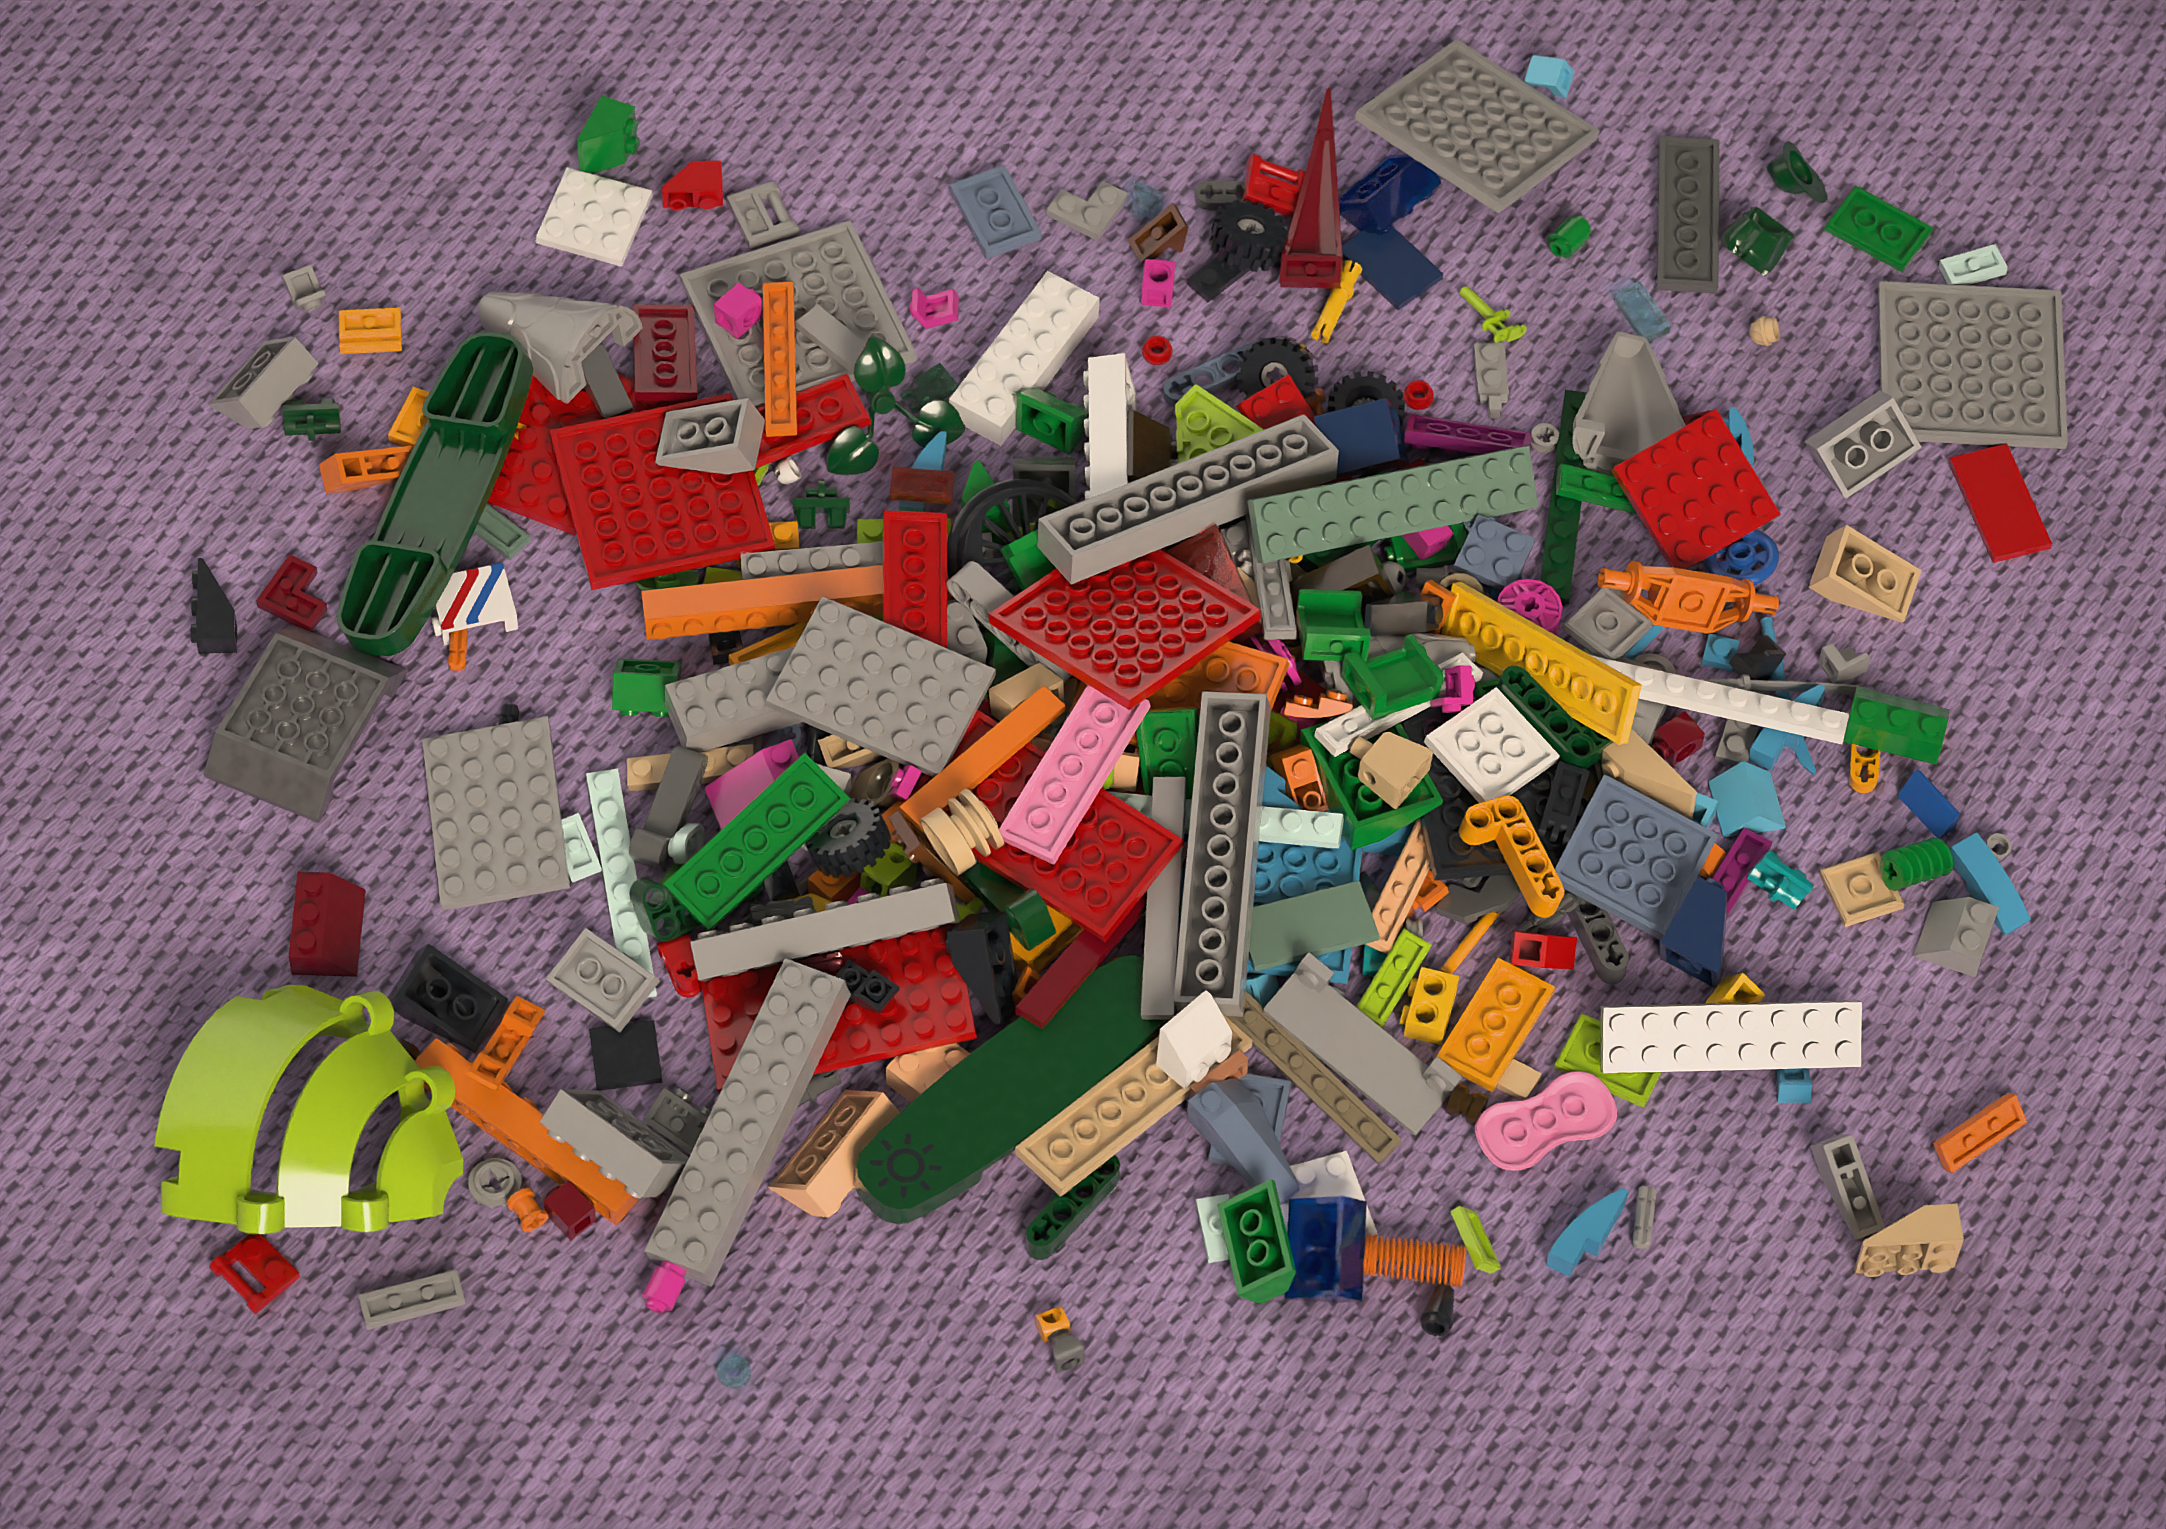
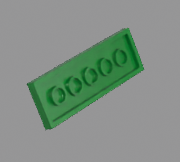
[663,753,850,931]

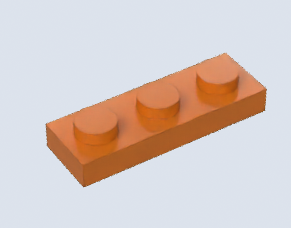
[1933,1092,2027,1173]

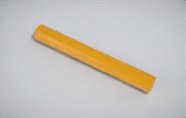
[1438,911,1502,974]

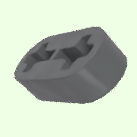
[1195,181,1245,210]

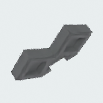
[1436,874,1521,924]

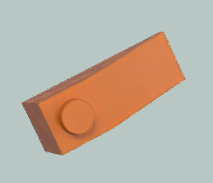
[319,445,414,494]

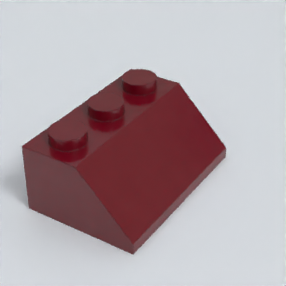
[288,871,366,977]

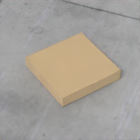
[1819,852,1905,927]

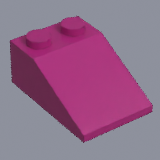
[704,739,799,830]

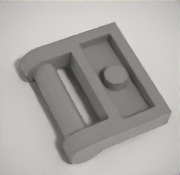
[727,182,800,249]

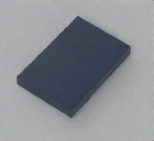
[1342,217,1444,311]

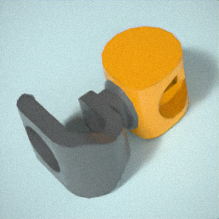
[1035,1306,1085,1374]

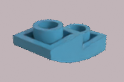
[1723,407,1754,467]

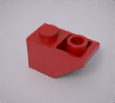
[662,160,723,211]
[1509,930,1577,970]

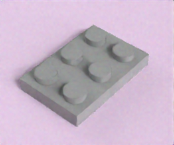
[545,928,660,1033]

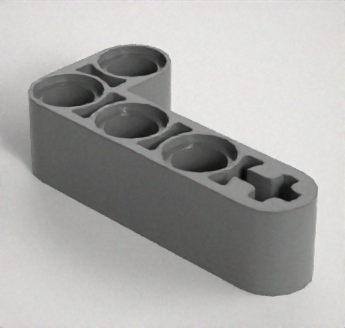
[629,746,708,872]
[1564,889,1629,985]

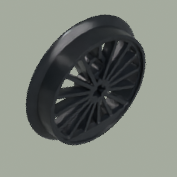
[947,479,1078,630]

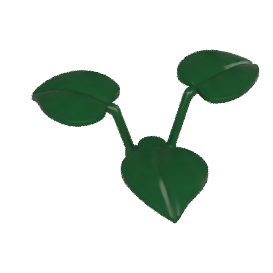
[827,336,965,475]

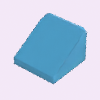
[1776,1068,1812,1103]

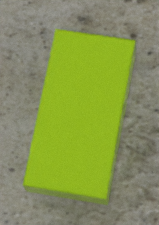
[1450,1206,1501,1273]

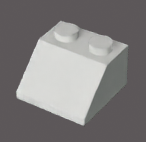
[1156,990,1232,1089]

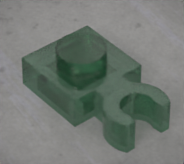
[900,362,958,414]

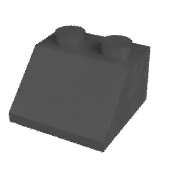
[1012,457,1076,525]

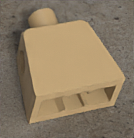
[1350,732,1433,809]

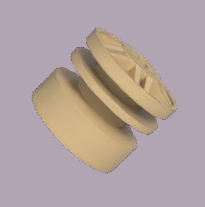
[920,788,1004,876]

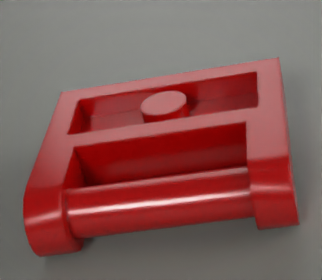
[1242,153,1306,218]
[209,1233,300,1314]

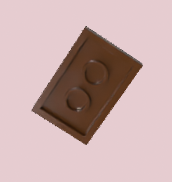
[888,810,976,905]

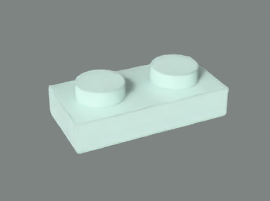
[1939,244,2008,286]
[562,813,602,883]

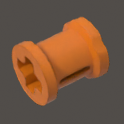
[506,1188,549,1232]

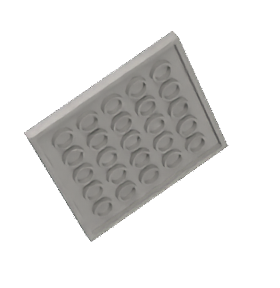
[1354,39,1600,213]
[680,220,917,408]
[1877,281,2068,449]

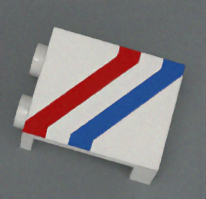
[431,563,518,645]

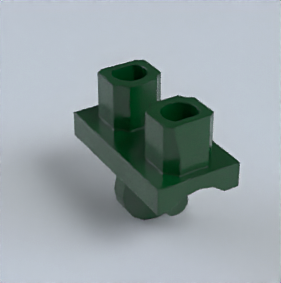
[282,398,341,441]
[793,479,850,529]

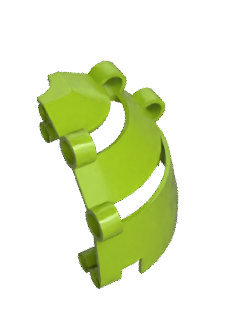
[154,985,463,1234]

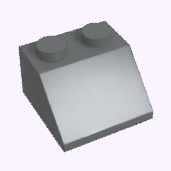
[1913,897,1999,977]

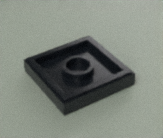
[589,1020,663,1091]

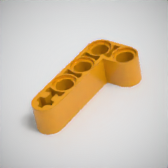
[1459,795,1565,918]

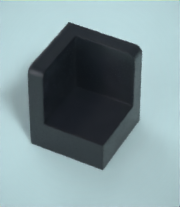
[1729,635,1786,681]

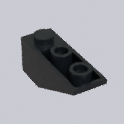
[190,558,238,654]

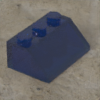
[1339,154,1442,235]
[1284,1196,1367,1303]

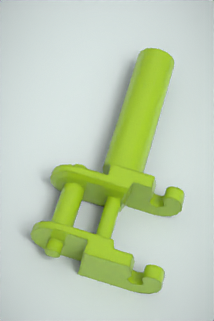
[1459,286,1527,343]

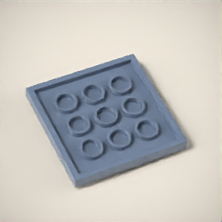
[1555,774,1718,940]

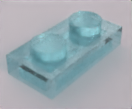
[1613,281,1671,342]

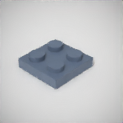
[1453,514,1536,591]

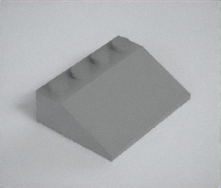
[540,1089,690,1199]

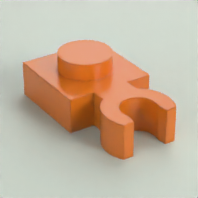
[1404,870,1449,923]

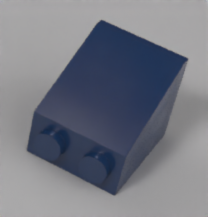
[1314,398,1410,480]
[1660,877,1727,989]

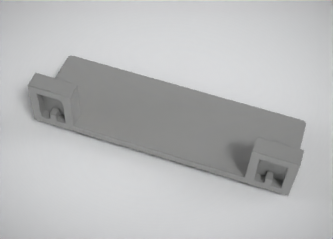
[1263,952,1463,1135]

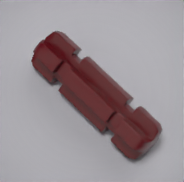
[779,951,844,973]

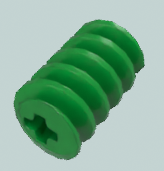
[1880,837,1954,891]

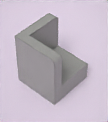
[1818,643,1870,684]

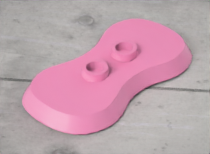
[1475,1071,1617,1171]

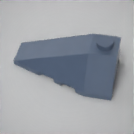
[1187,1078,1300,1205]

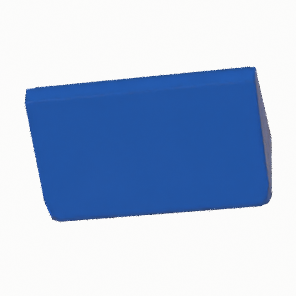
[1898,769,1960,839]

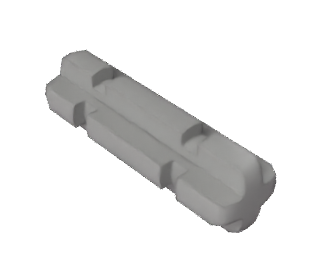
[1632,1186,1657,1249]

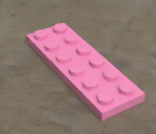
[999,685,1151,865]

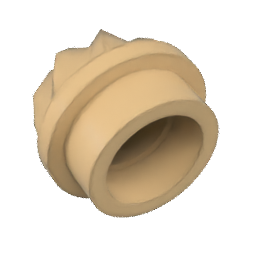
[1749,316,1780,346]

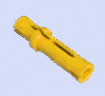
[1311,260,1362,344]

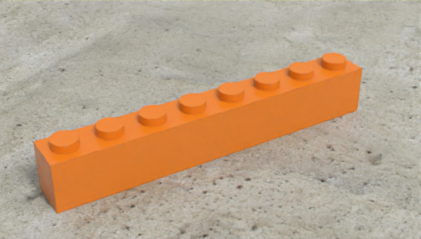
[641,565,883,640]
[415,1038,640,1225]

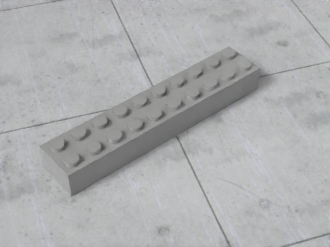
[1037,415,1339,584]
[665,599,987,753]
[1173,692,1271,1017]
[644,958,851,1287]

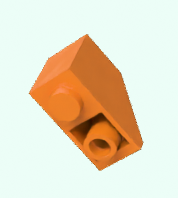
[1270,745,1329,812]

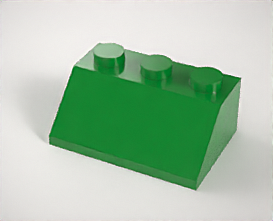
[1843,686,1950,765]
[1217,1179,1296,1304]

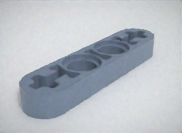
[1163,341,1258,407]

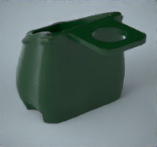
[1720,206,1794,276]

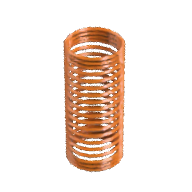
[1362,1233,1467,1288]

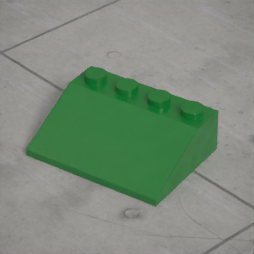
[1299,719,1443,850]

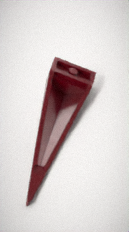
[1279,88,1344,289]

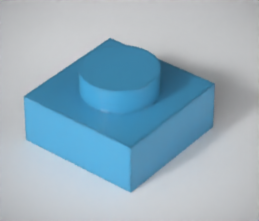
[1702,633,1740,672]

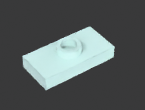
[1195,1194,1230,1263]

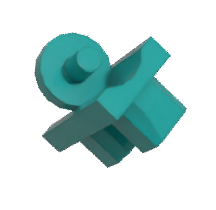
[1747,851,1814,910]

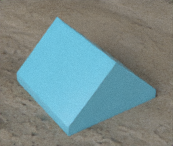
[1708,761,1786,838]

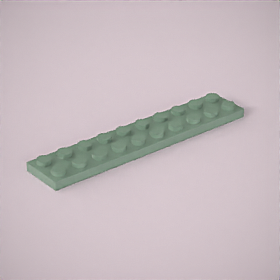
[1247,446,1539,563]

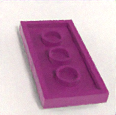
[1404,414,1531,456]

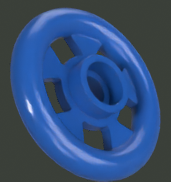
[1704,530,1779,585]

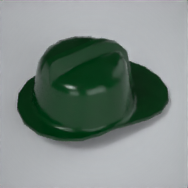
[1767,141,1828,203]

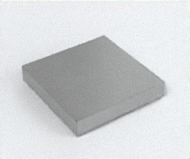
[1563,587,1653,661]

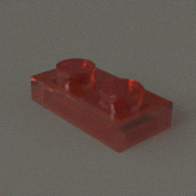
[889,467,955,505]

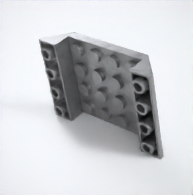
[204,625,407,823]

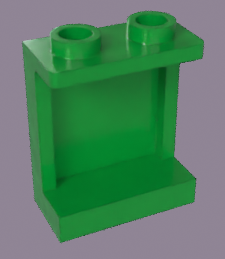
[1380,523,1467,573]
[1000,529,1056,591]
[1296,589,1371,662]
[1341,634,1443,720]

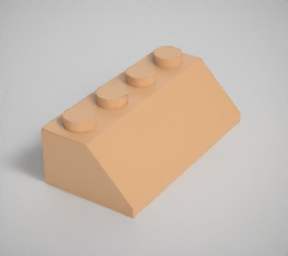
[768,1090,900,1217]

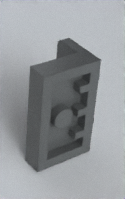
[643,1087,712,1154]

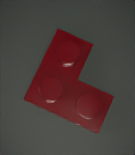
[256,554,328,632]

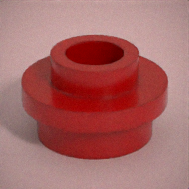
[1142,336,1173,365]
[1403,380,1434,410]

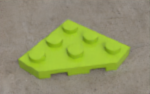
[1175,384,1263,463]

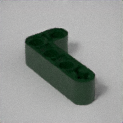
[1496,666,1613,770]
[962,862,1056,951]
[629,878,763,942]
[1025,1155,1120,1260]

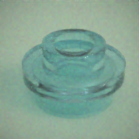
[717,1355,751,1389]

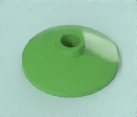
[636,570,699,591]

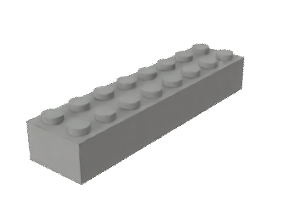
[690,878,960,982]

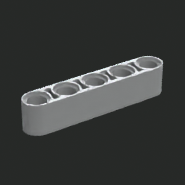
[947,561,1072,683]

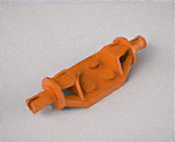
[1597,561,1779,634]

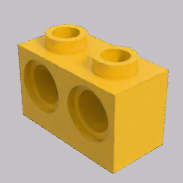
[1400,967,1459,1046]

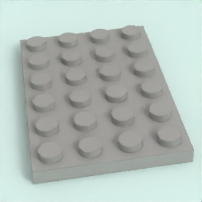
[766,596,996,777]
[422,716,570,910]

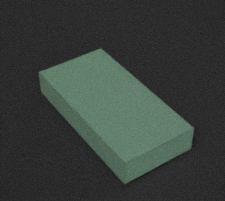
[474,503,531,560]

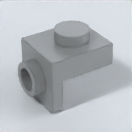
[282,265,327,312]

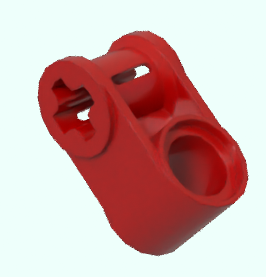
[656,933,702,998]

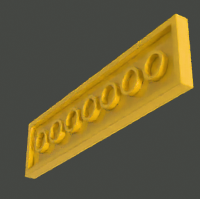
[1441,582,1642,745]

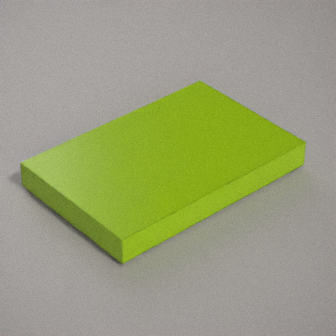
[1554,1013,1662,1108]

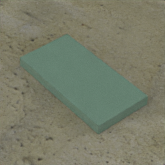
[1249,881,1379,972]

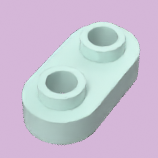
[668,823,705,864]

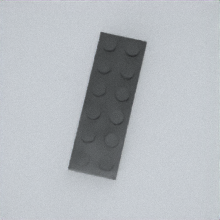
[1656,136,1720,294]

